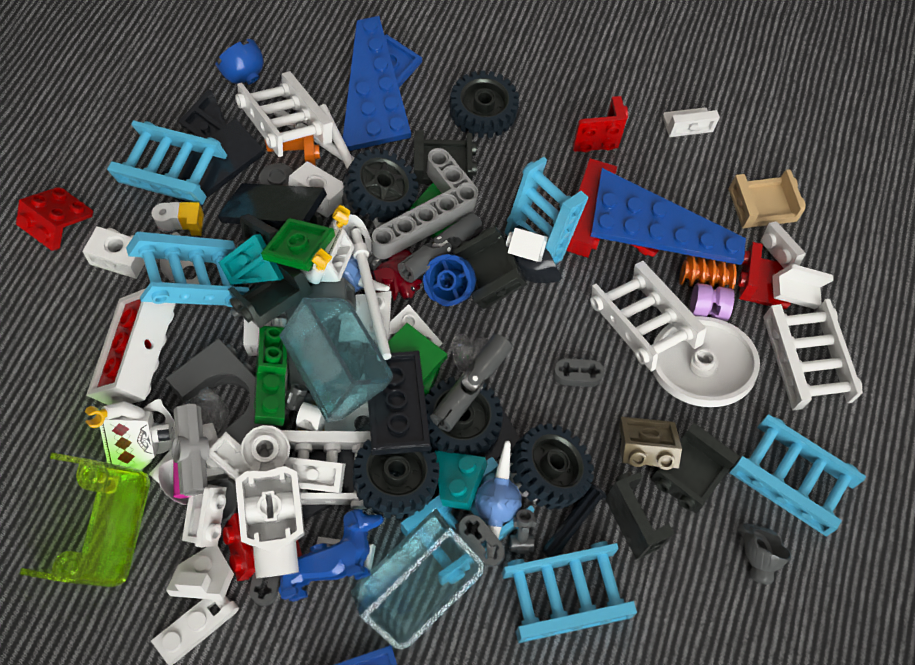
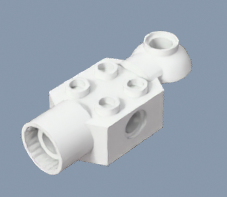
[235,425,305,578]

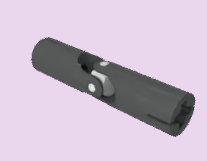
[398,213,483,283]
[430,334,512,432]

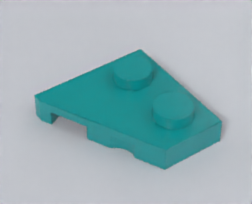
[218,234,284,285]
[435,450,488,510]

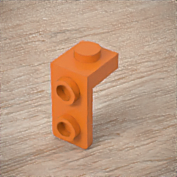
[265,132,320,166]

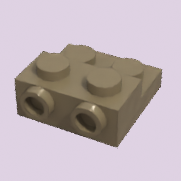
[620,417,682,470]

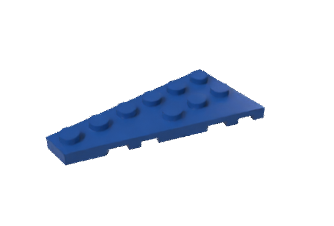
[343,16,411,151]
[590,168,746,265]

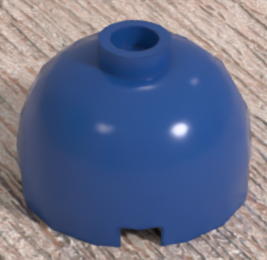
[215,39,264,85]
[423,254,476,306]

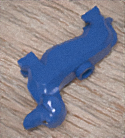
[278,509,384,602]

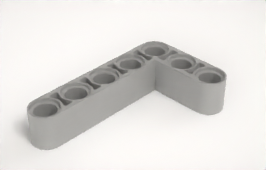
[371,148,478,259]

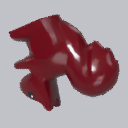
[371,249,422,301]

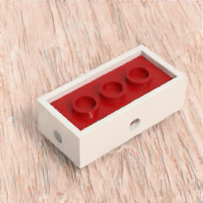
[86,288,175,405]

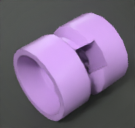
[690,283,734,321]

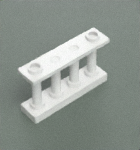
[235,71,332,157]
[590,261,707,372]
[763,299,863,410]
[261,430,371,509]

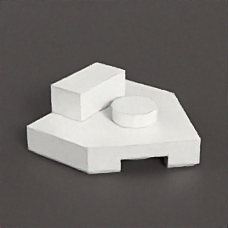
[166,546,234,600]

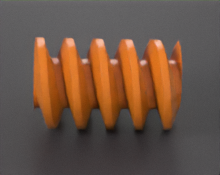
[679,255,737,289]

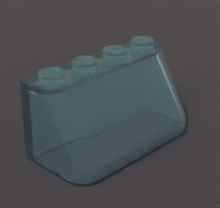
[279,298,393,422]
[350,508,484,649]

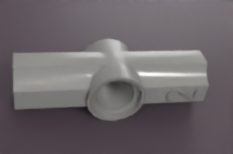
[172,404,209,496]

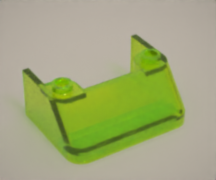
[19,453,150,587]

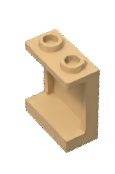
[729,169,805,229]

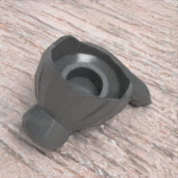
[737,523,791,585]

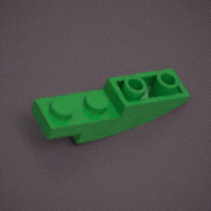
[254,326,287,426]

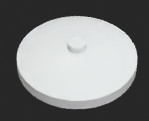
[653,316,760,407]

